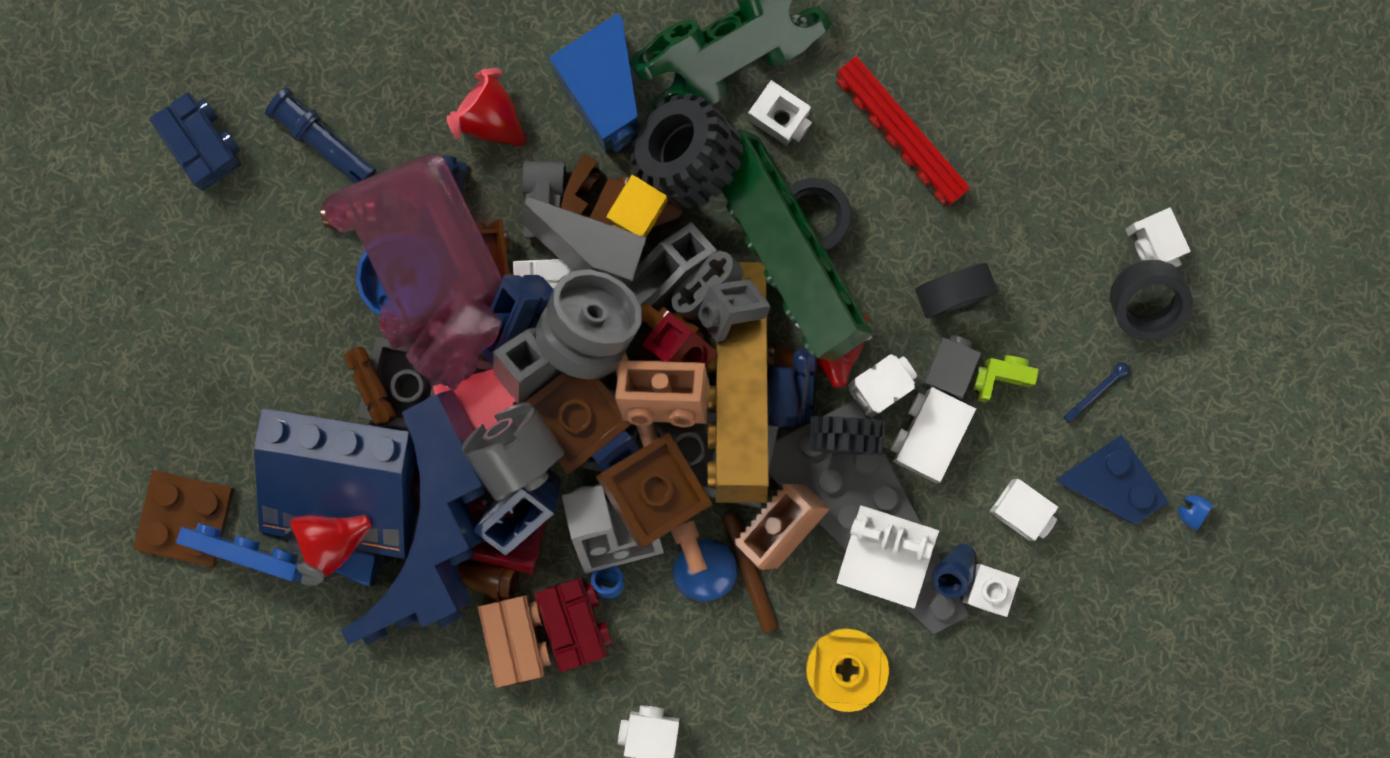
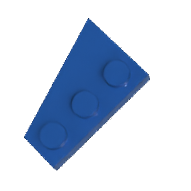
[176,523,303,582]

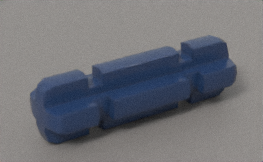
[793,348,818,425]

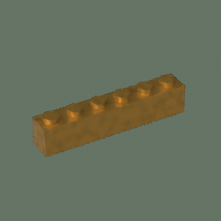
[708,262,768,503]

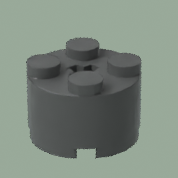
[462,402,565,501]

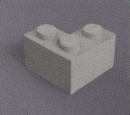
[562,485,664,574]

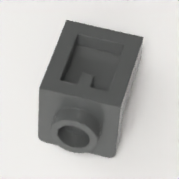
[698,279,771,342]

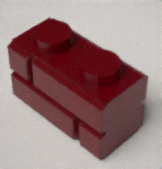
[534,577,613,672]

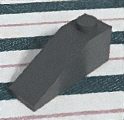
[521,197,646,288]

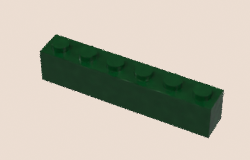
[721,129,874,362]

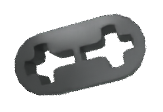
[672,251,743,321]

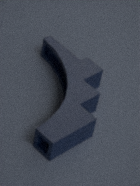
[341,389,487,645]

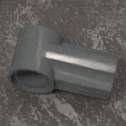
[523,161,566,241]

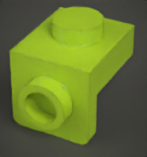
[972,355,1039,402]

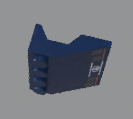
[254,408,417,559]

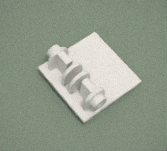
[836,505,939,609]

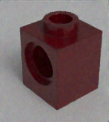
[642,312,718,368]

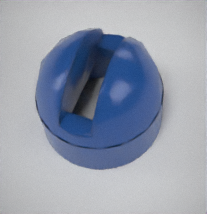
[1178,495,1214,531]
[591,566,625,599]

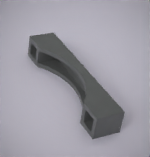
[493,222,717,404]

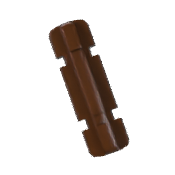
[344,346,396,426]

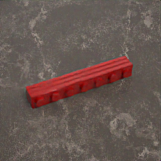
[836,56,970,208]

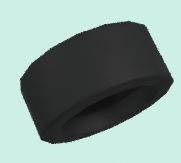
[789,177,852,253]
[1110,260,1193,340]
[915,263,998,318]

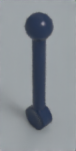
[1063,362,1130,423]

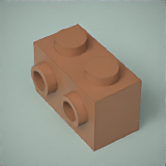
[615,361,710,427]

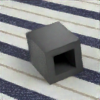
[921,335,981,400]

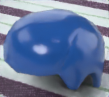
[672,539,738,602]

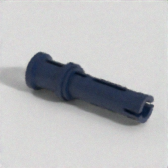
[264,87,377,189]

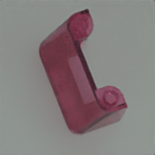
[322,153,502,350]

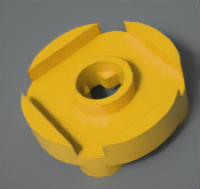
[806,628,889,712]

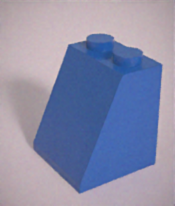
[549,13,639,154]

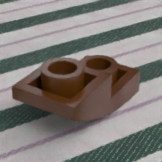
[561,153,601,218]

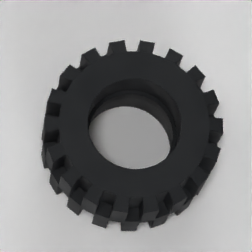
[630,94,743,208]

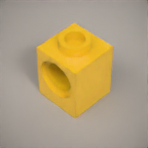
[606,175,668,238]

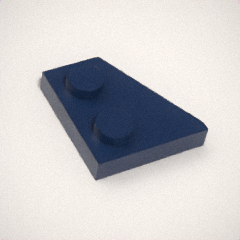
[1056,435,1169,525]

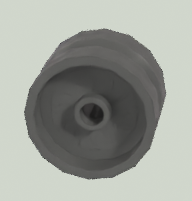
[536,269,641,379]

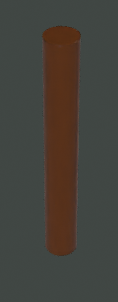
[722,513,778,633]

